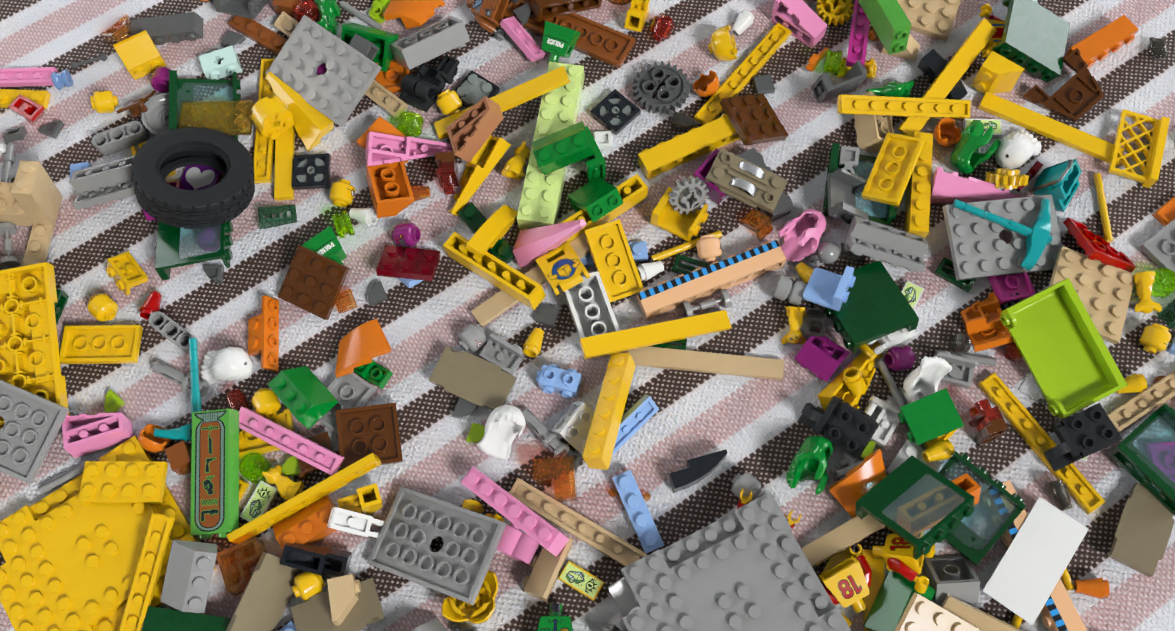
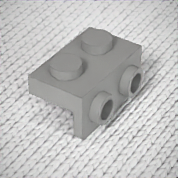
[479,333,524,375]
[935,351,977,389]

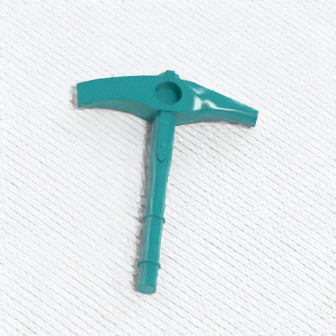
[952,199,1053,271]
[154,338,202,440]

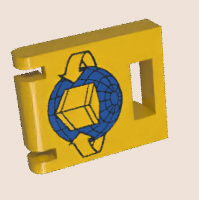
[536,241,590,296]

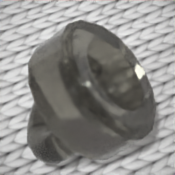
[950,333,971,353]

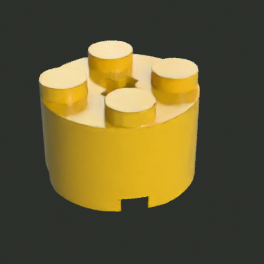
[250,96,294,140]

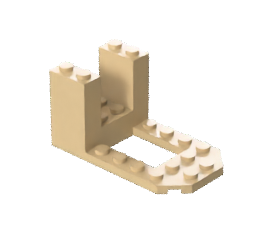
[0,160,63,267]

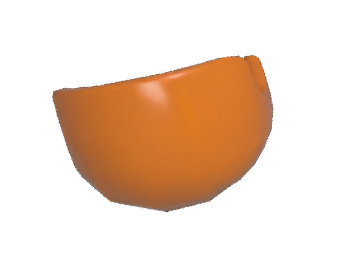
[692,70,719,97]
[933,118,961,147]
[138,424,172,453]

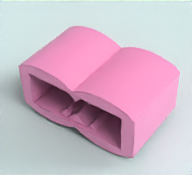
[496,523,540,566]

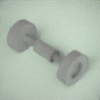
[0,222,20,270]
[682,289,732,318]

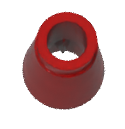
[139,291,162,320]

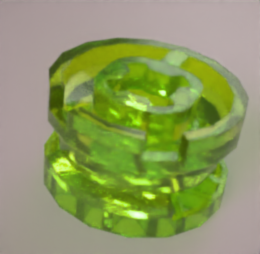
[823,49,842,76]
[397,112,424,137]
[332,210,355,239]
[1151,268,1175,298]
[239,453,272,484]

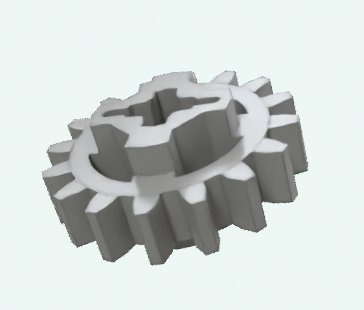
[668,175,709,215]

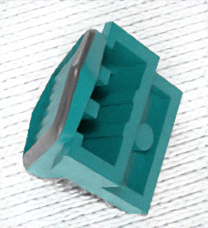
[1032,159,1082,212]

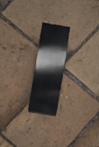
[918,49,968,100]
[669,449,727,493]
[280,543,352,577]

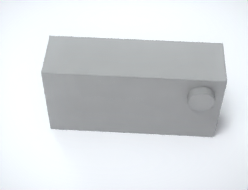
[389,16,470,70]

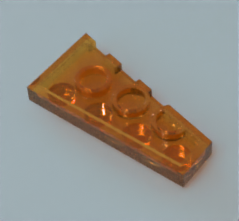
[100,14,131,42]

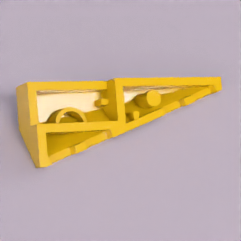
[266,72,334,152]
[449,135,511,216]
[817,341,882,411]

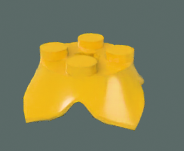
[442,570,498,624]

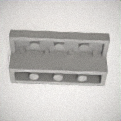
[69,155,136,210]
[844,215,929,273]

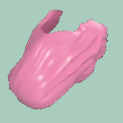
[779,209,826,262]

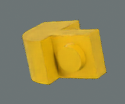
[624,0,650,32]
[337,483,382,515]

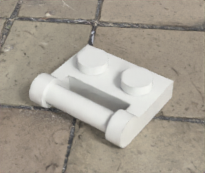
[864,396,900,448]

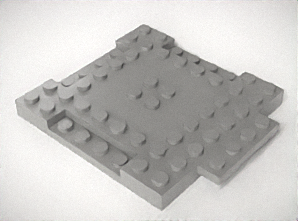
[621,492,851,631]

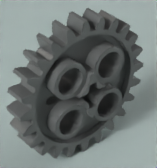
[633,61,690,115]

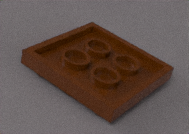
[720,94,788,146]
[277,245,350,320]
[335,402,403,470]

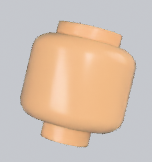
[696,234,722,263]

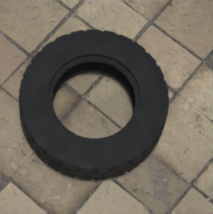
[131,127,255,229]

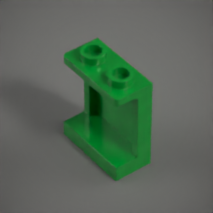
[585,126,606,182]
[567,177,623,222]
[897,388,964,446]

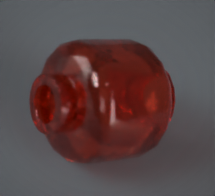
[293,0,319,23]
[649,14,675,41]

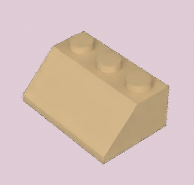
[853,91,895,153]
[522,537,573,603]

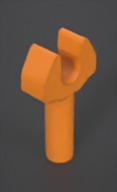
[805,47,830,72]

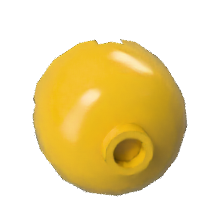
[708,25,738,62]

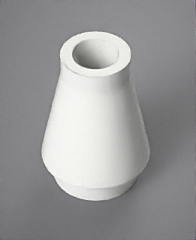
[731,10,755,37]
[349,208,378,226]
[637,261,664,282]

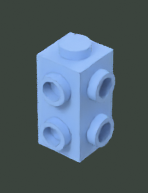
[536,364,582,399]

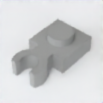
[839,146,860,174]

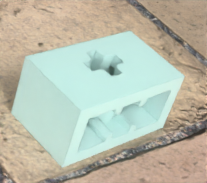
[199,46,243,80]

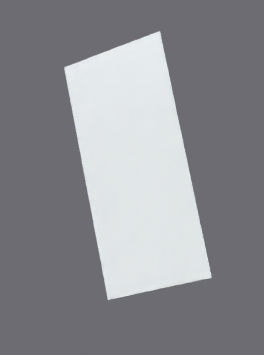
[983,497,1089,625]

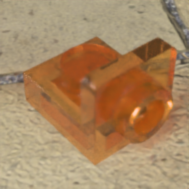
[741,209,773,241]

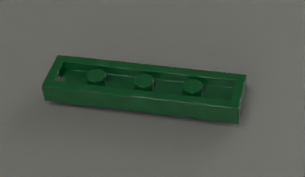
[457,202,515,264]

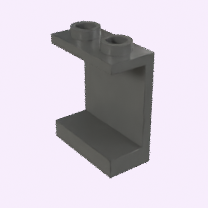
[214,0,269,19]
[811,60,867,103]
[827,168,869,224]

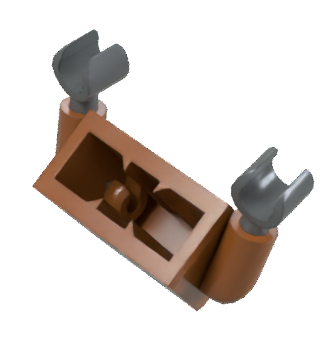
[467,0,519,41]

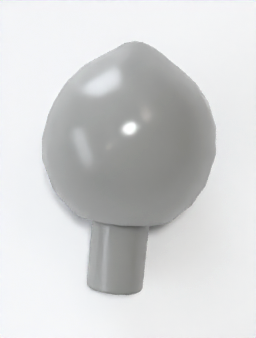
[808,241,841,264]

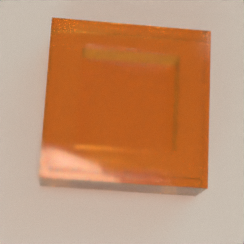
[335,289,358,314]

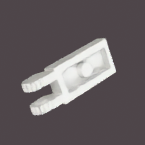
[867,327,917,355]
[327,507,385,538]

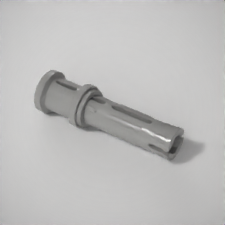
[152,361,209,397]
[522,409,569,460]

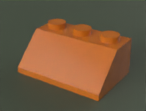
[366,161,414,218]
[273,495,336,550]

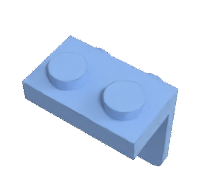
[803,266,856,311]

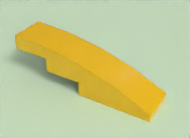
[466,204,518,258]

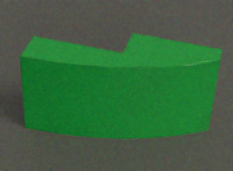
[353,360,393,389]

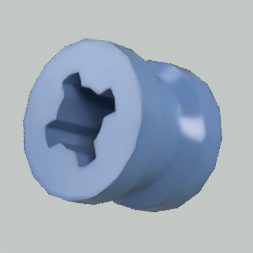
[51,69,73,90]

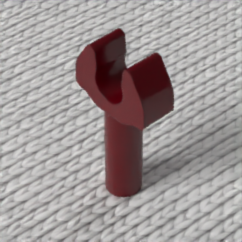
[1015,161,1044,192]

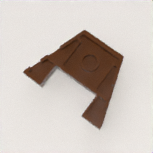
[1023,48,1105,122]

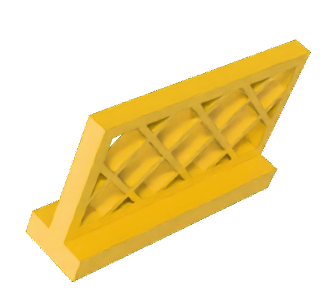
[1108,109,1170,188]

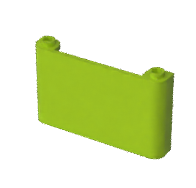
[1000,278,1128,418]

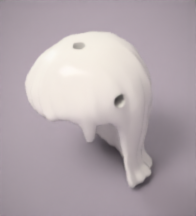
[995,129,1042,169]
[200,347,254,385]
[903,356,952,403]
[477,405,526,460]

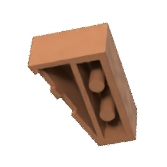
[446,96,504,163]

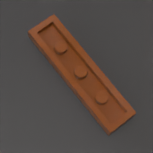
[228,16,287,55]

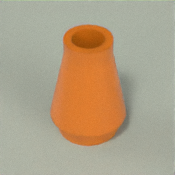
[1074,577,1110,599]

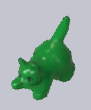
[313,0,341,35]
[866,80,914,98]

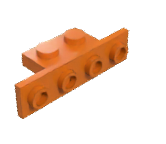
[248,295,279,372]

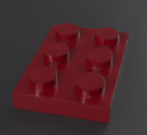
[376,245,441,281]

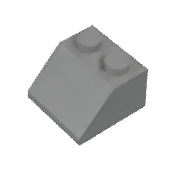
[924,555,980,605]

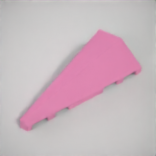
[365,131,454,166]
[930,167,1023,204]
[513,219,586,267]

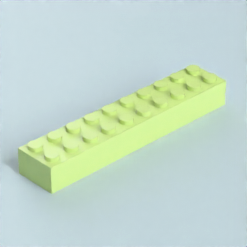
[517,62,585,229]

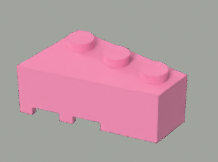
[771,0,827,49]
[62,412,134,458]

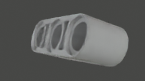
[92,121,149,156]
[148,311,200,355]

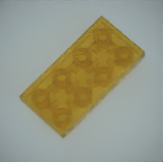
[179,100,255,135]

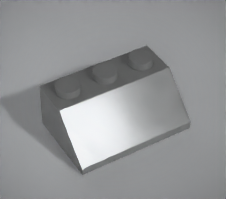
[160,540,217,614]

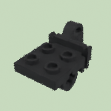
[398,55,460,113]
[799,397,880,459]
[1044,403,1122,472]

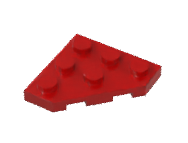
[1063,217,1136,273]

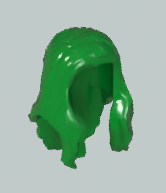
[950,120,1001,174]
[786,436,833,495]

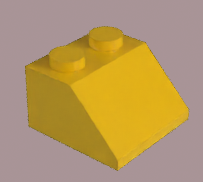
[113,30,167,80]
[971,51,1024,94]

